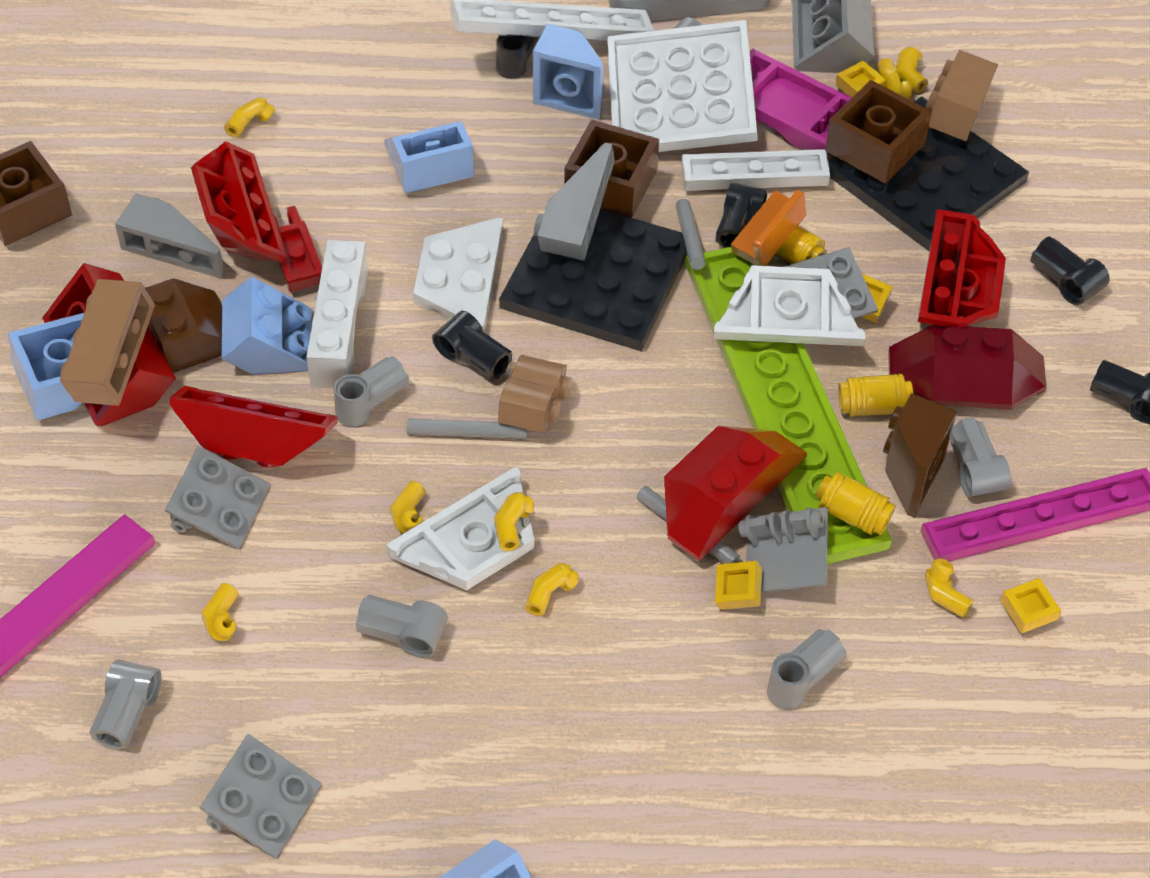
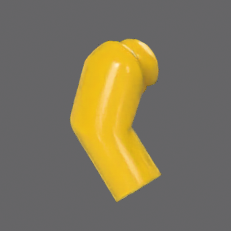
[896,47,928,93]
[877,58,913,99]
[224,97,275,137]
[390,480,426,534]
[494,492,534,551]
[525,563,579,616]
[201,583,239,641]

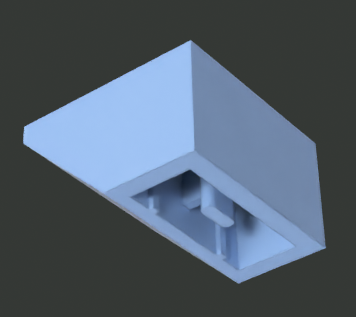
[384,121,474,194]
[222,276,312,375]

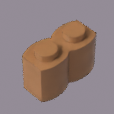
[498,355,572,433]

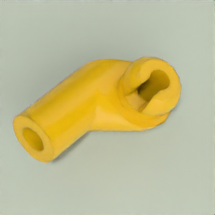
[925,558,974,618]

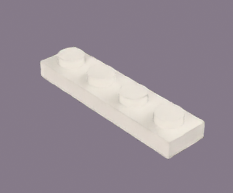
[681,149,830,191]

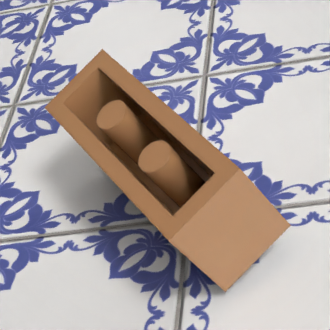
[925,49,999,141]
[59,279,155,406]

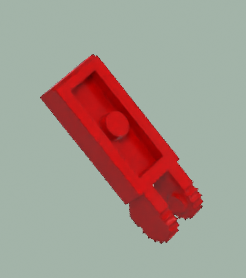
[273,205,322,293]

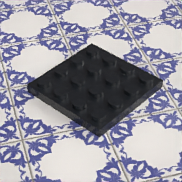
[828,96,1029,251]
[499,209,688,351]

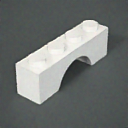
[306,240,368,388]

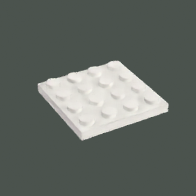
[607,20,758,152]

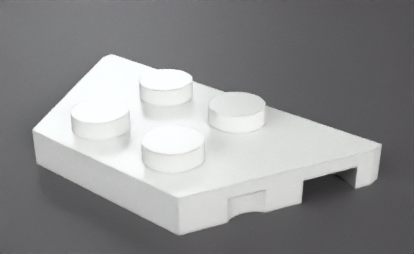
[413,218,503,333]
[713,265,865,346]
[386,466,534,590]

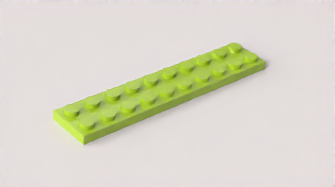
[685,247,892,564]

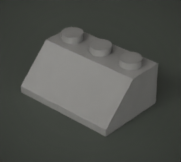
[792,0,874,73]

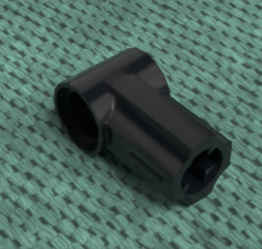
[496,34,540,78]
[715,182,768,248]
[1030,236,1110,306]
[432,310,512,379]
[1089,360,1150,424]

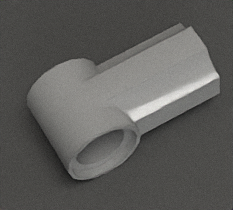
[334,356,409,427]
[950,417,1011,497]
[356,594,448,658]
[767,629,846,710]
[89,659,162,751]

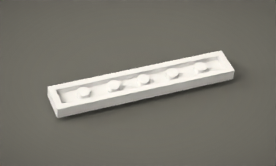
[449,0,654,41]

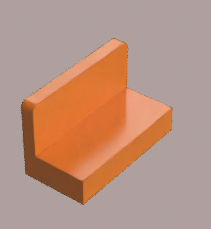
[731,189,806,266]

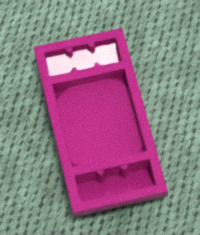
[749,48,851,152]

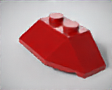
[191,141,287,263]
[917,209,1006,328]
[169,386,338,468]
[664,425,807,561]

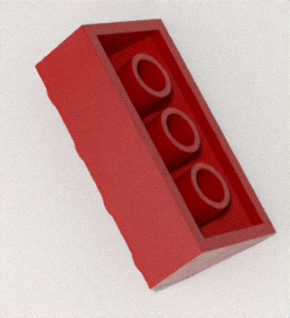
[42,263,176,427]

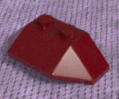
[888,325,1046,410]

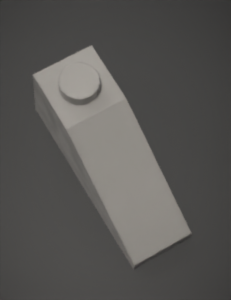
[534,143,615,260]
[115,193,225,279]

